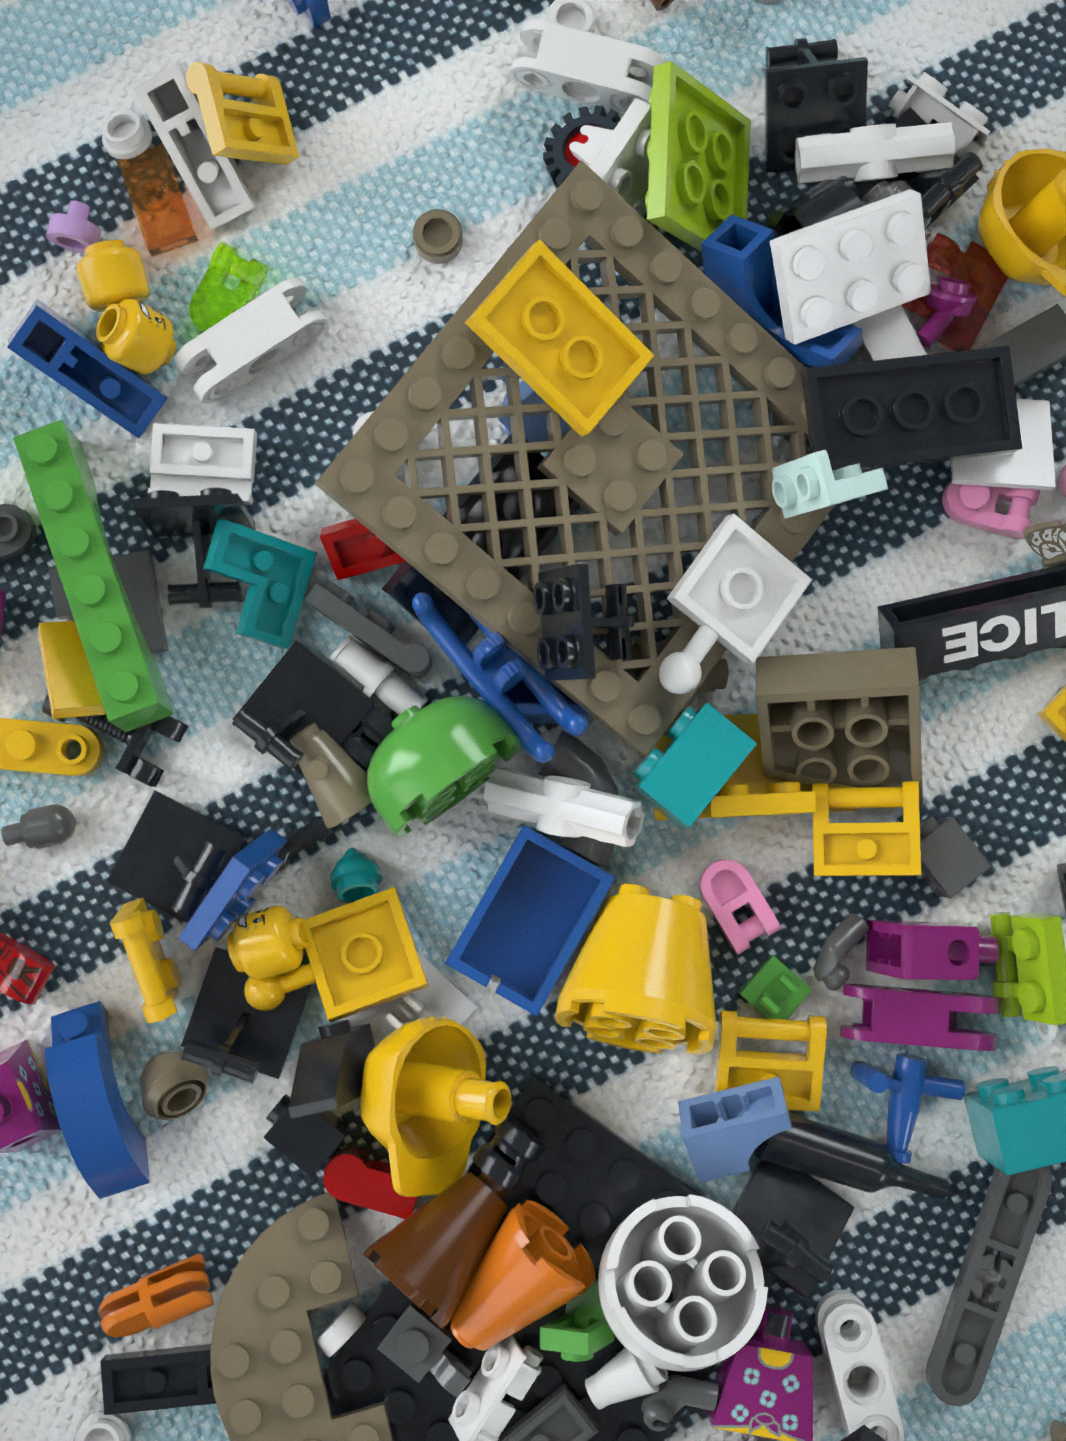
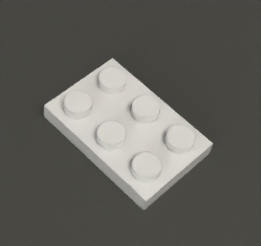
[770,189,931,345]

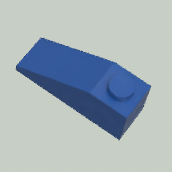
[7,299,168,439]

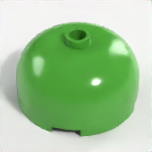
[367,696,522,838]

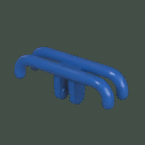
[412,592,588,763]

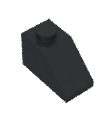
[289,1019,375,1119]

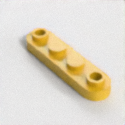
[0,718,105,776]

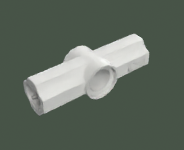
[795,122,955,184]
[484,768,645,847]

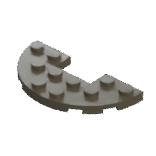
[210,1192,393,1441]

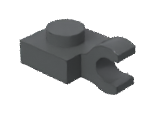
[377,1302,473,1398]

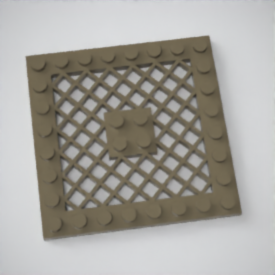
[314,160,834,757]

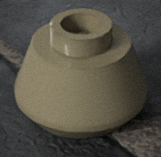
[140,1052,210,1120]

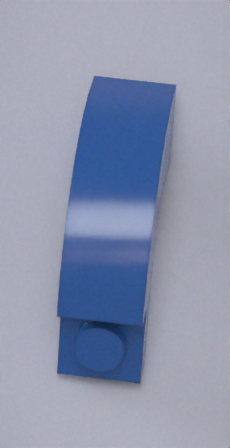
[701,214,862,367]
[45,1001,150,1199]

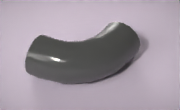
[538,730,619,868]

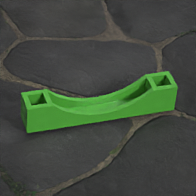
[13,420,174,732]

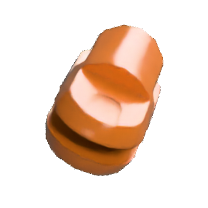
[98,1254,214,1338]

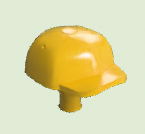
[978,148,1066,297]
[360,1016,511,1197]

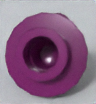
[916,277,977,348]

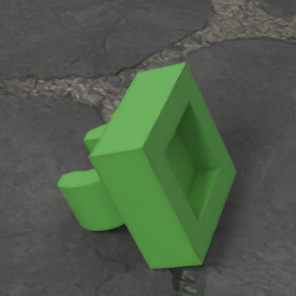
[737,954,812,1019]

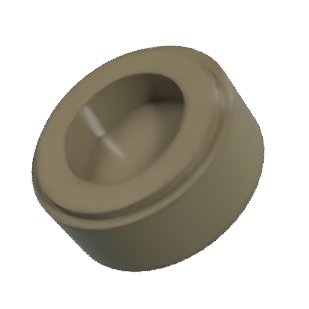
[413,209,463,264]

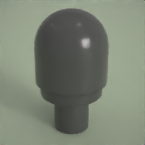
[1,804,76,849]

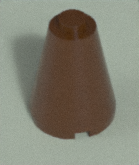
[363,1172,509,1329]

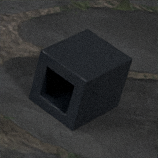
[263,1094,351,1178]

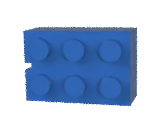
[445,825,615,1017]

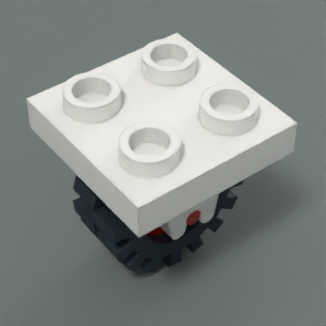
[543,98,652,217]

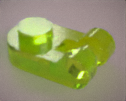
[189,242,268,333]

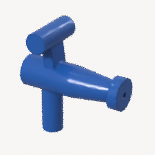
[850,1053,965,1164]

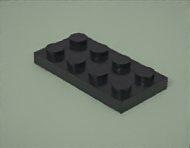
[801,346,1023,471]
[381,434,581,645]

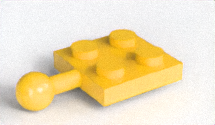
[244,887,430,1022]

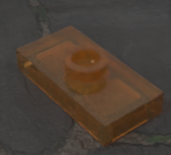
[117,144,199,257]

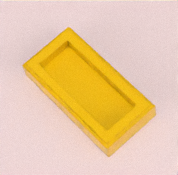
[38,621,106,719]

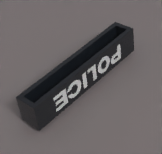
[877,564,1066,681]

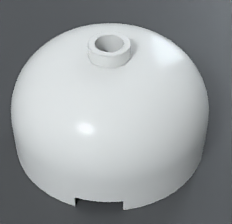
[598,1194,768,1372]

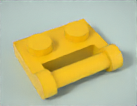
[186,62,299,165]
[812,781,921,876]
[110,898,181,1023]
[714,1010,827,1112]

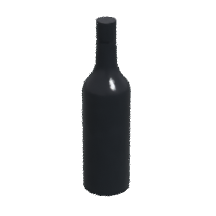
[754,1113,949,1200]

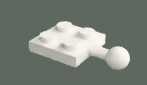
[659,514,812,694]

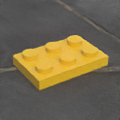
[465,239,655,437]

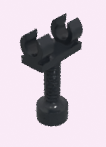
[42,694,188,787]

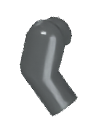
[813,913,869,991]
[641,1375,718,1431]

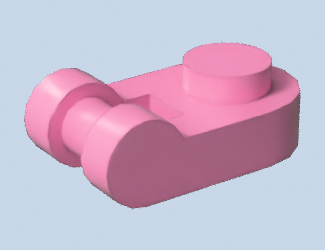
[942,481,1040,539]
[699,859,781,955]

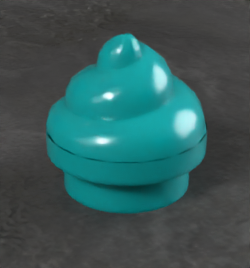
[330,848,382,903]

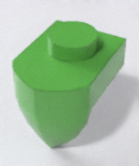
[540,1279,615,1362]

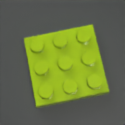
[645,61,751,252]

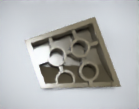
[756,647,923,807]

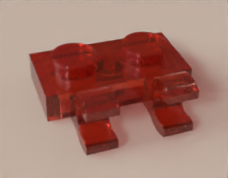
[902,233,1008,351]

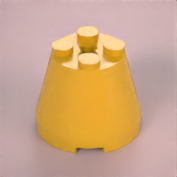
[555,884,716,1055]

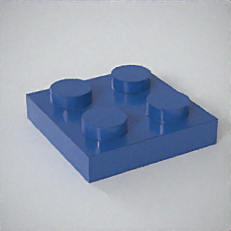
[178,828,287,951]

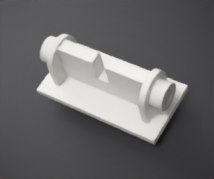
[888,72,990,159]
[448,1335,543,1441]

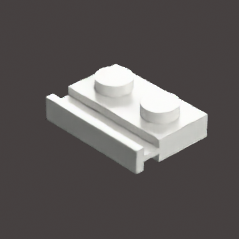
[148,423,257,505]

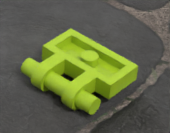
[987,912,1066,1026]

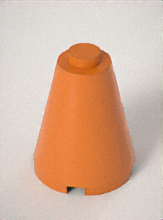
[451,1200,596,1351]

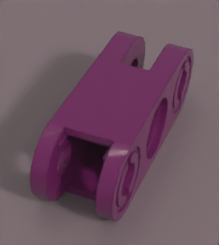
[840,984,999,1051]

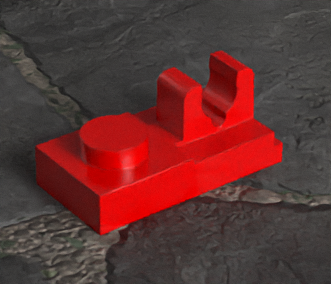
[319,519,405,580]

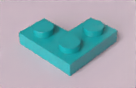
[203,519,317,649]

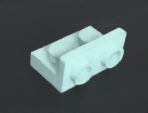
[772,450,888,519]

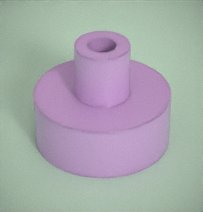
[46,201,101,253]

